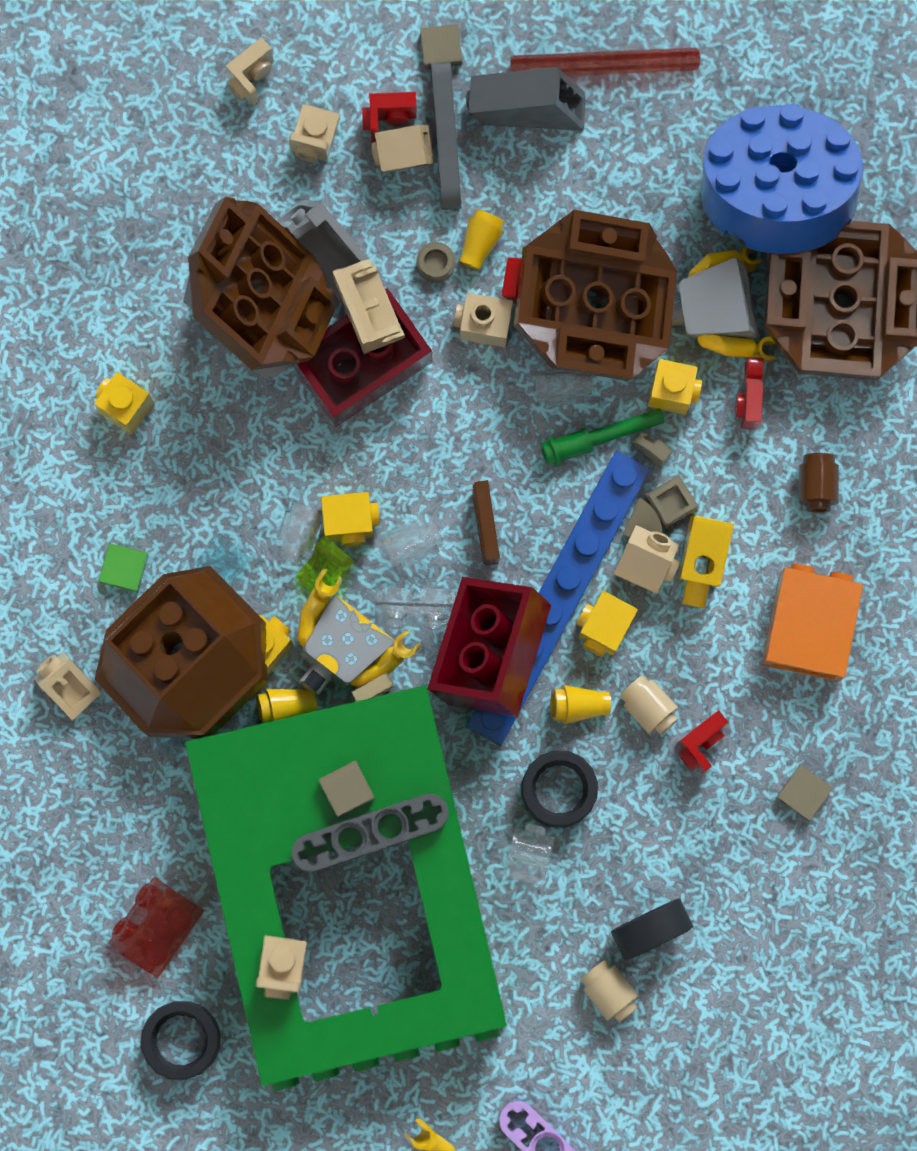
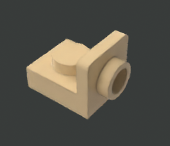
[226,37,274,106]
[289,104,340,162]
[34,652,102,721]
[256,936,307,999]

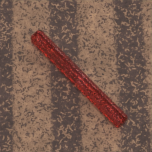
[510,47,700,76]

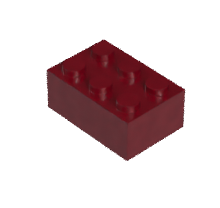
[292,287,433,427]
[427,577,551,718]

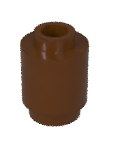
[799,453,839,513]

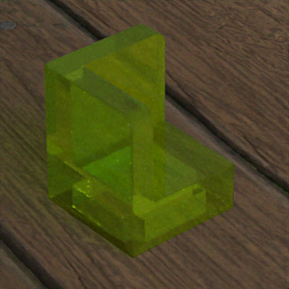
[296,536,356,597]

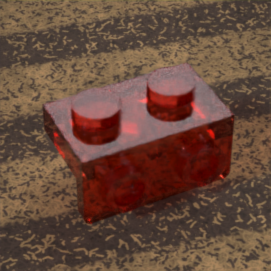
[109,876,205,978]

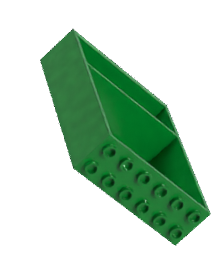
[185,685,507,1092]

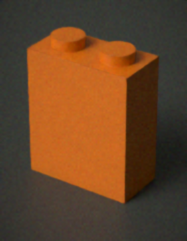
[761,563,863,682]

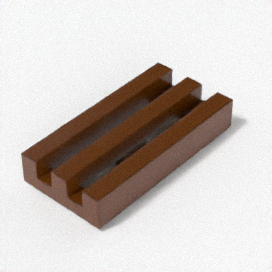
[472,480,500,566]

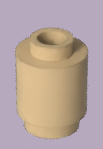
[620,675,679,735]
[580,959,639,1022]

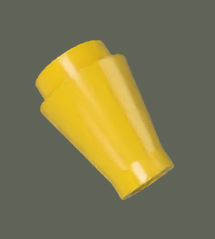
[459,209,505,271]
[550,685,611,725]
[256,689,317,724]

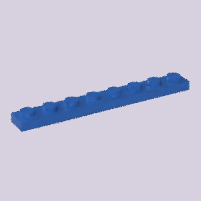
[466,450,651,746]

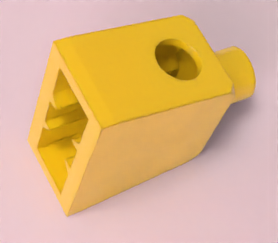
[677,516,734,608]

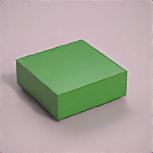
[98,543,149,593]

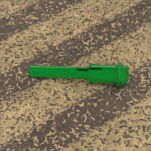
[540,408,665,467]

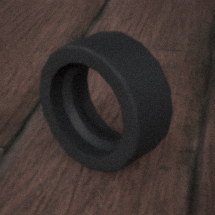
[521,750,598,828]
[611,899,694,960]
[141,1001,221,1080]

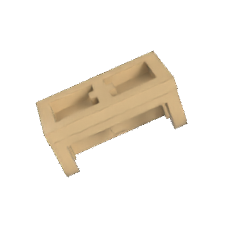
[333,259,405,354]

